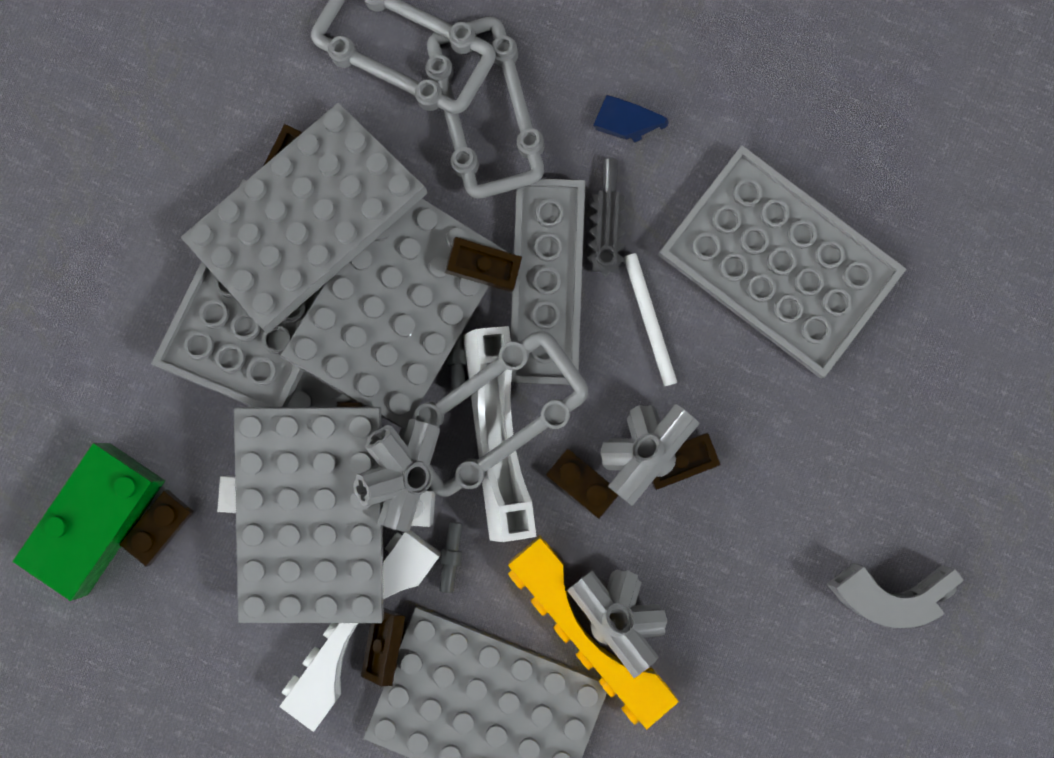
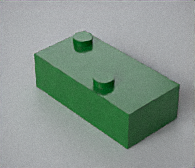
[12,443,166,601]

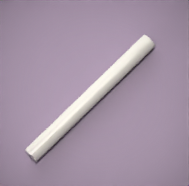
[623,253,677,387]

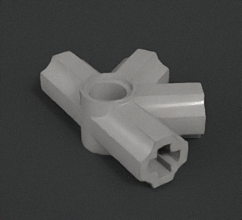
[600,404,700,506]
[353,419,440,533]
[567,570,667,678]

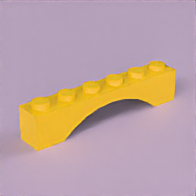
[508,535,679,730]

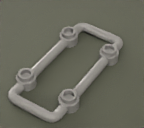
[311,0,496,114]
[425,16,545,199]
[399,331,588,497]

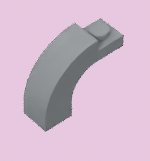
[827,563,964,628]

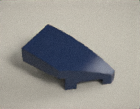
[593,95,669,143]

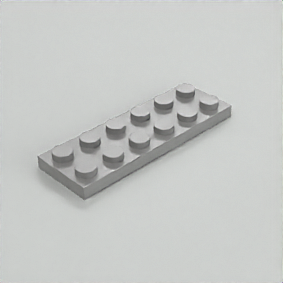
[511,179,585,385]

